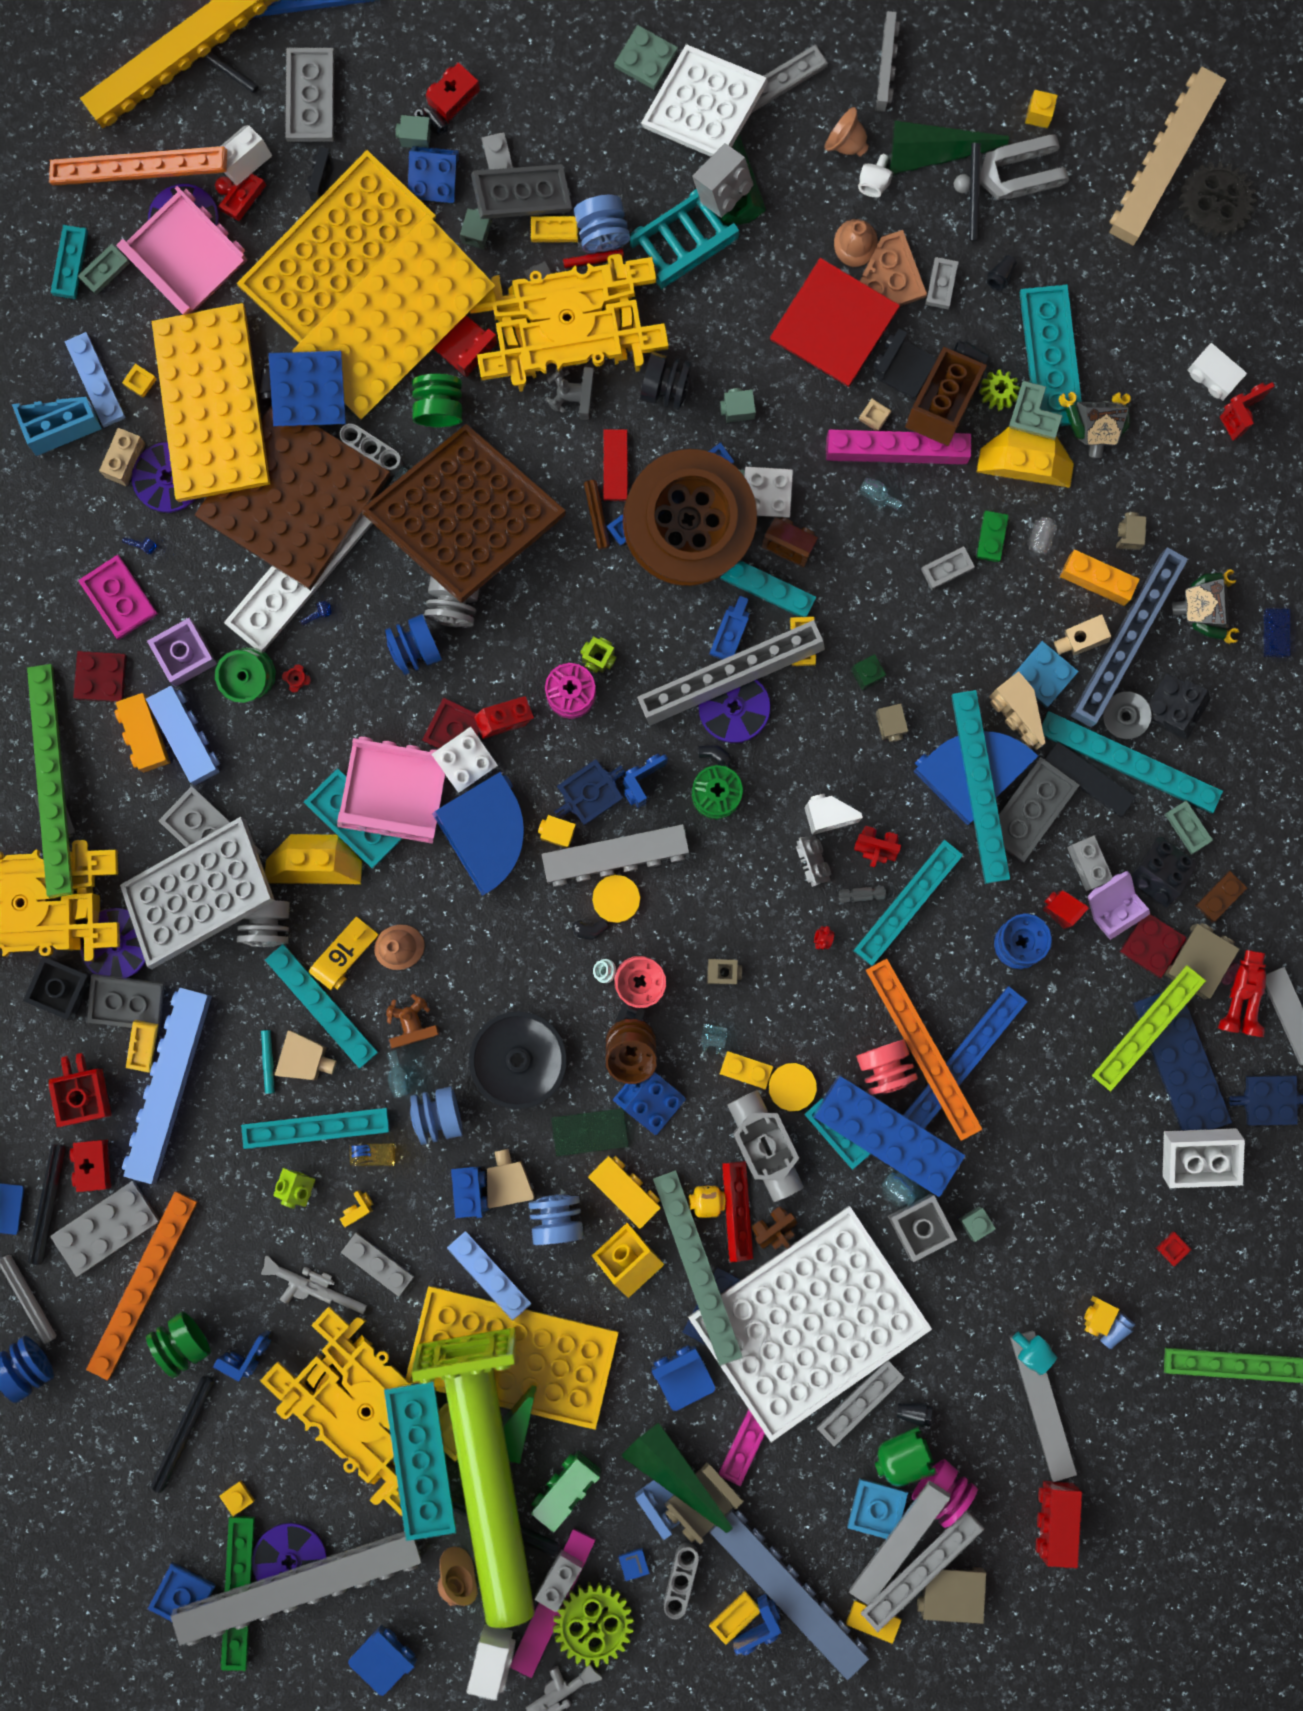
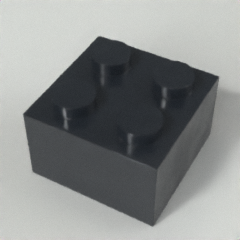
[23,956,91,1020]

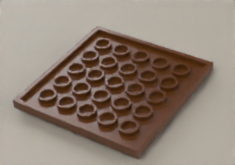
[195,405,391,591]
[362,424,566,603]

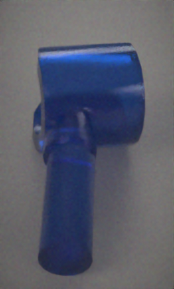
[122,537,157,554]
[300,601,332,625]

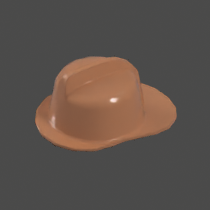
[438,1546,477,1606]

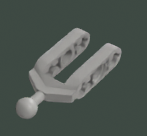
[954,135,1069,200]

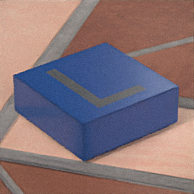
[619,1548,649,1581]

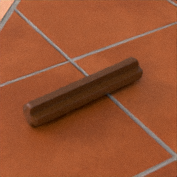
[584,480,610,549]

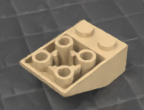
[989,671,1045,752]

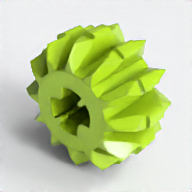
[979,369,1020,411]

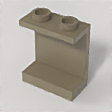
[1164,923,1239,999]
[664,1463,743,1544]
[917,1567,986,1624]

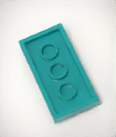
[304,768,403,869]

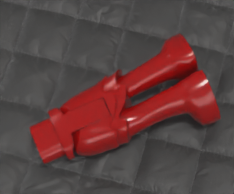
[1218,950,1266,1037]

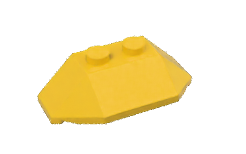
[977,427,1074,488]
[265,834,362,884]

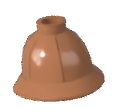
[825,107,869,156]
[834,219,878,267]
[374,925,425,970]

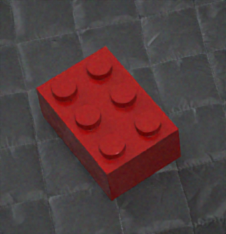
[1035,1481,1082,1568]

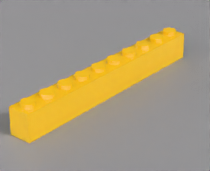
[80,0,279,129]

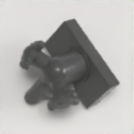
[545,367,594,420]

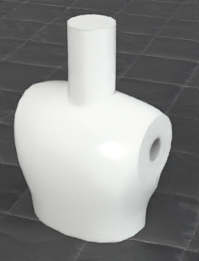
[858,154,893,197]

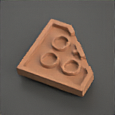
[860,230,927,306]

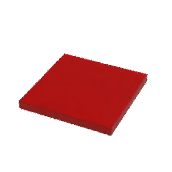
[770,258,900,387]

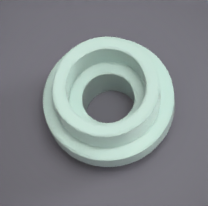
[593,959,616,983]

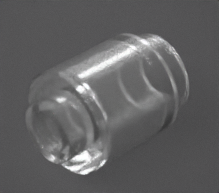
[1028,517,1058,554]

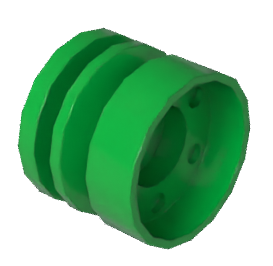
[412,374,462,427]
[691,765,743,820]
[146,1311,211,1378]

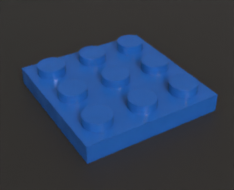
[268,350,345,426]

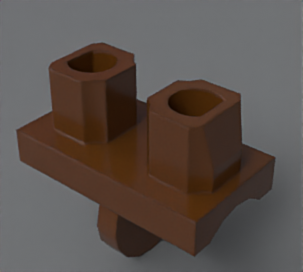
[752,1206,798,1250]

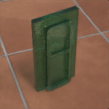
[551,1108,628,1156]

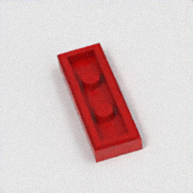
[604,430,627,501]

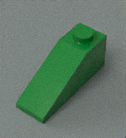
[502,1385,537,1464]

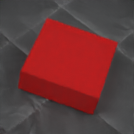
[1156,1232,1191,1267]

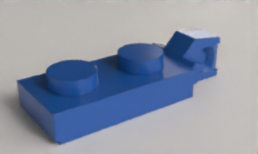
[709,596,749,660]

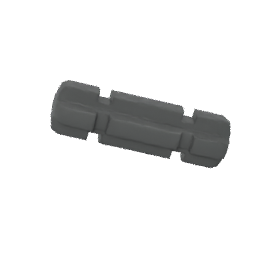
[839,886,886,903]

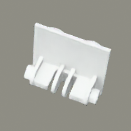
[745,467,793,518]
[431,727,498,793]

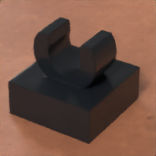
[615,1002,645,1023]

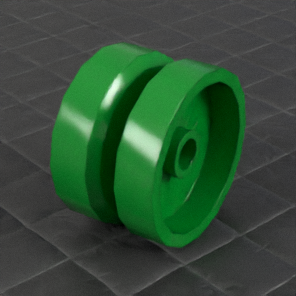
[215,647,276,703]

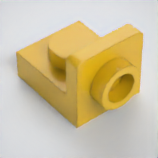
[340,1190,373,1227]

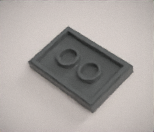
[87,974,165,1031]

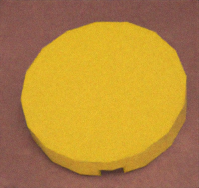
[592,875,640,923]
[769,1063,817,1111]

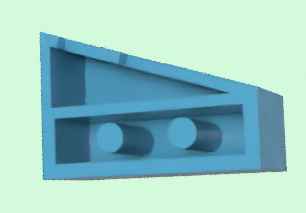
[12,397,102,456]

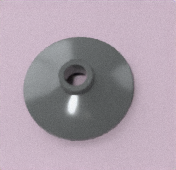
[1103,692,1152,739]

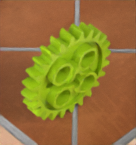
[553,1582,634,1667]

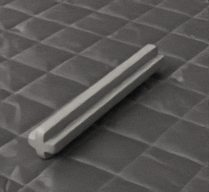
[0,1255,56,1344]

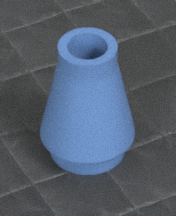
[1100,1312,1135,1350]

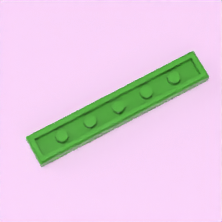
[1164,1348,1303,1383]

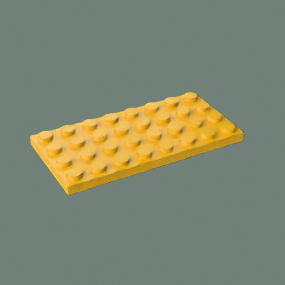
[237,150,436,343]
[292,214,495,419]
[152,303,270,502]
[406,1286,619,1430]

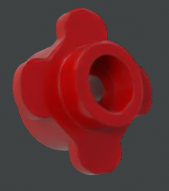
[282,664,311,693]
[814,926,834,950]

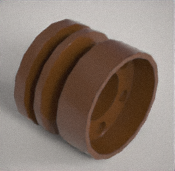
[606,1019,657,1084]

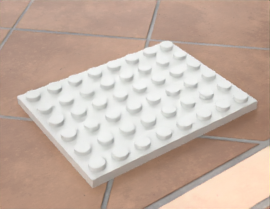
[688,1206,932,1442]

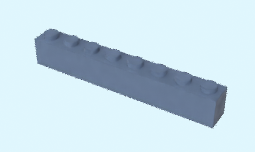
[1070,547,1188,727]
[710,1509,869,1680]

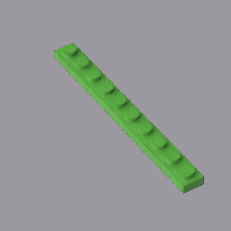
[27,664,74,898]

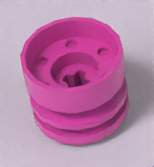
[545,663,596,719]
[911,1459,978,1528]

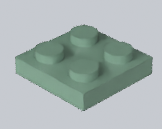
[614,25,678,90]

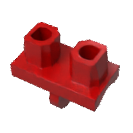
[854,826,901,868]

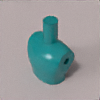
[1012,1331,1057,1375]

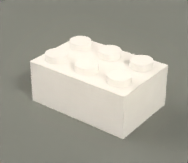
[1163,1129,1245,1188]
[467,1624,516,1700]

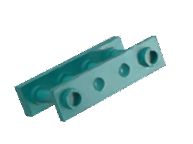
[630,189,739,290]

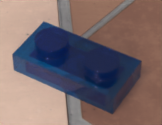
[1264,608,1290,657]

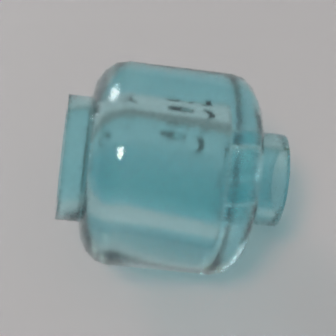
[881,1171,918,1207]

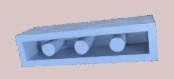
[146,686,220,786]

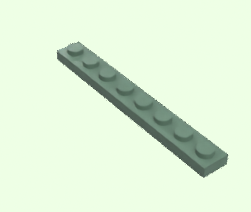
[653,1170,743,1366]

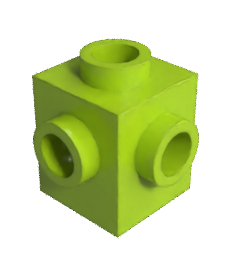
[580,636,616,674]
[273,1168,315,1208]

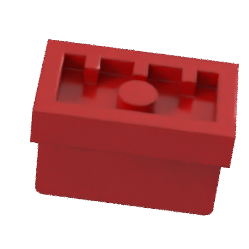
[433,315,497,377]
[1219,382,1275,441]

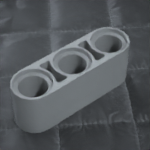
[340,424,403,476]
[664,1542,699,1619]

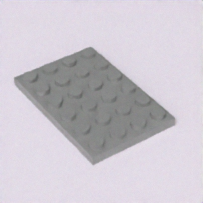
[120,817,275,969]

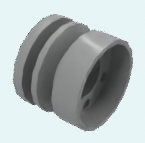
[424,576,479,627]
[237,900,290,947]

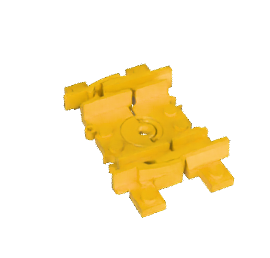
[470,254,668,392]
[0,840,120,962]
[260,1306,458,1516]

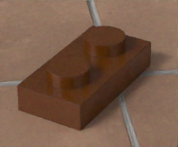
[1195,871,1247,922]

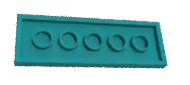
[1019,285,1082,426]
[384,1381,456,1541]

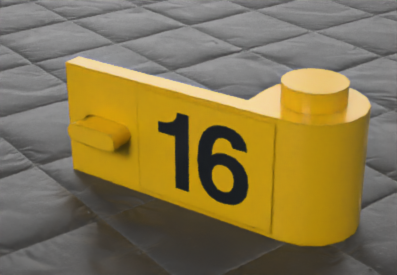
[309,916,379,991]

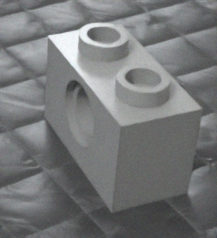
[1067,836,1113,891]
[535,1549,583,1612]

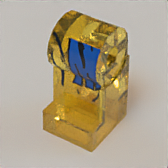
[349,1143,396,1166]

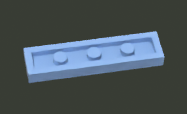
[65,332,126,428]
[447,1231,531,1321]

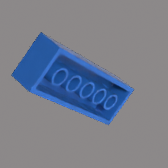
[812,1075,965,1197]

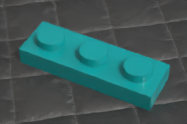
[51,225,88,299]
[804,1098,870,1170]

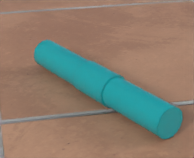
[261,1030,275,1094]

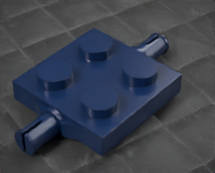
[554,759,626,826]
[1229,1075,1303,1125]

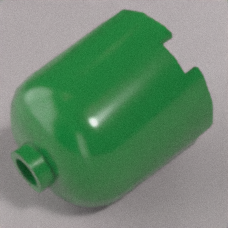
[875,1426,937,1487]

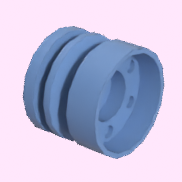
[574,195,630,253]
[410,1086,463,1145]
[529,1194,584,1245]

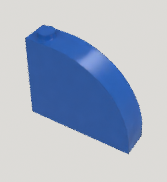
[913,731,1038,825]
[432,772,524,896]

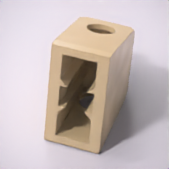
[1054,615,1111,655]
[275,1031,337,1080]
[487,1149,535,1209]

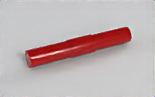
[563,249,624,269]

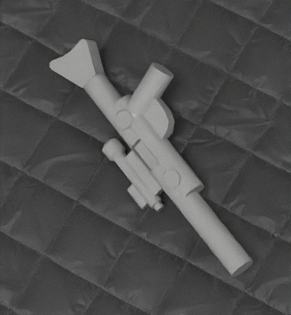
[261,1256,367,1314]
[526,1664,602,1711]

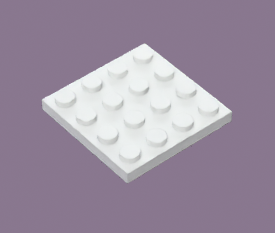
[641,45,768,157]

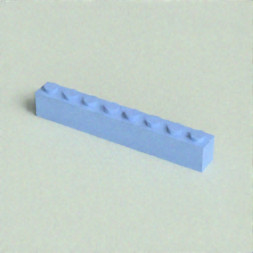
[122,988,212,1184]

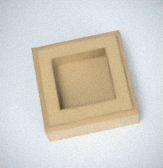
[858,399,892,431]

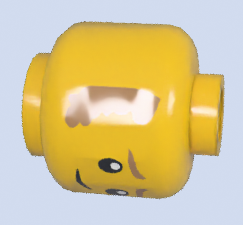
[689,1186,725,1218]

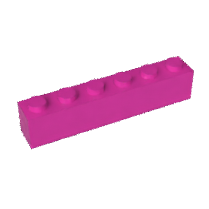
[826,430,971,464]

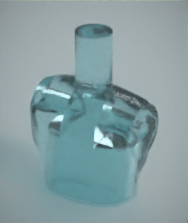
[859,477,903,511]
[386,1050,411,1097]

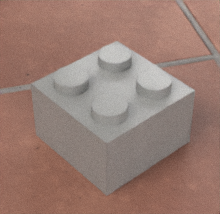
[692,143,753,218]
[888,1194,957,1262]

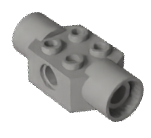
[727,1090,804,1202]

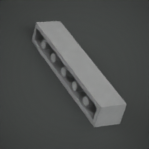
[542,824,689,887]

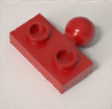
[215,173,266,221]

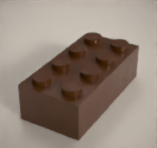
[905,347,987,446]

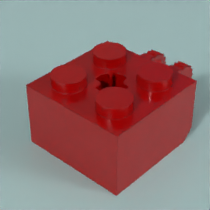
[48,1053,112,1127]

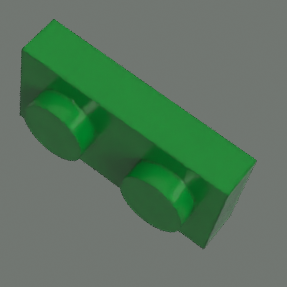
[976,511,1008,562]

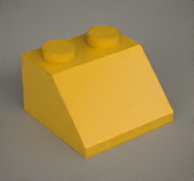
[592,1223,664,1298]

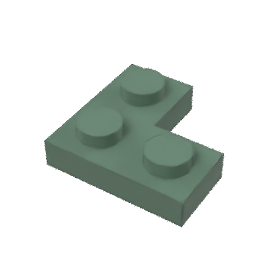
[1009,381,1062,440]

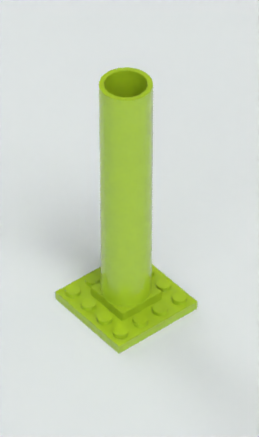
[412,1327,535,1628]

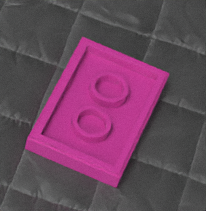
[78,555,158,640]

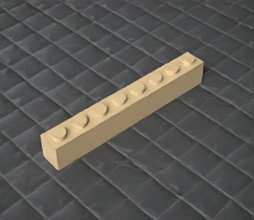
[1109,67,1226,246]

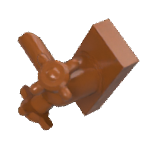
[386,994,440,1049]

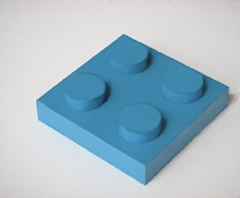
[1010,641,1078,708]
[847,1478,908,1539]

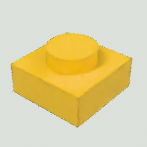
[122,364,156,398]
[219,1480,255,1516]

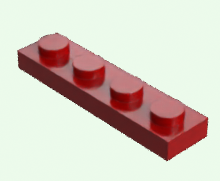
[722,1161,753,1262]

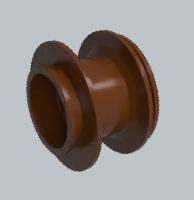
[623,449,757,586]

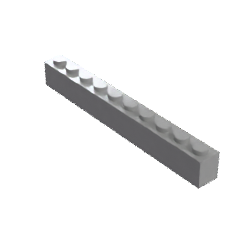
[171,1531,421,1646]

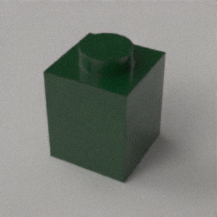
[851,654,886,691]

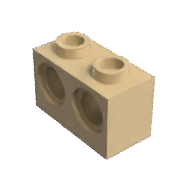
[99,428,146,487]

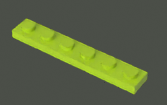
[1092,965,1206,1091]

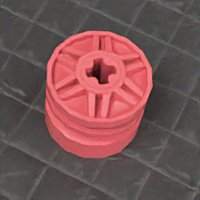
[614,956,666,1008]
[856,1039,918,1095]

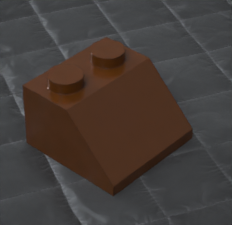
[762,517,818,568]

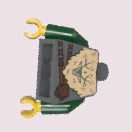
[1059,392,1131,458]
[1172,570,1239,644]

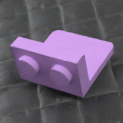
[1088,871,1150,940]

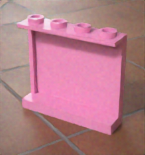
[116,186,247,316]
[337,737,445,844]

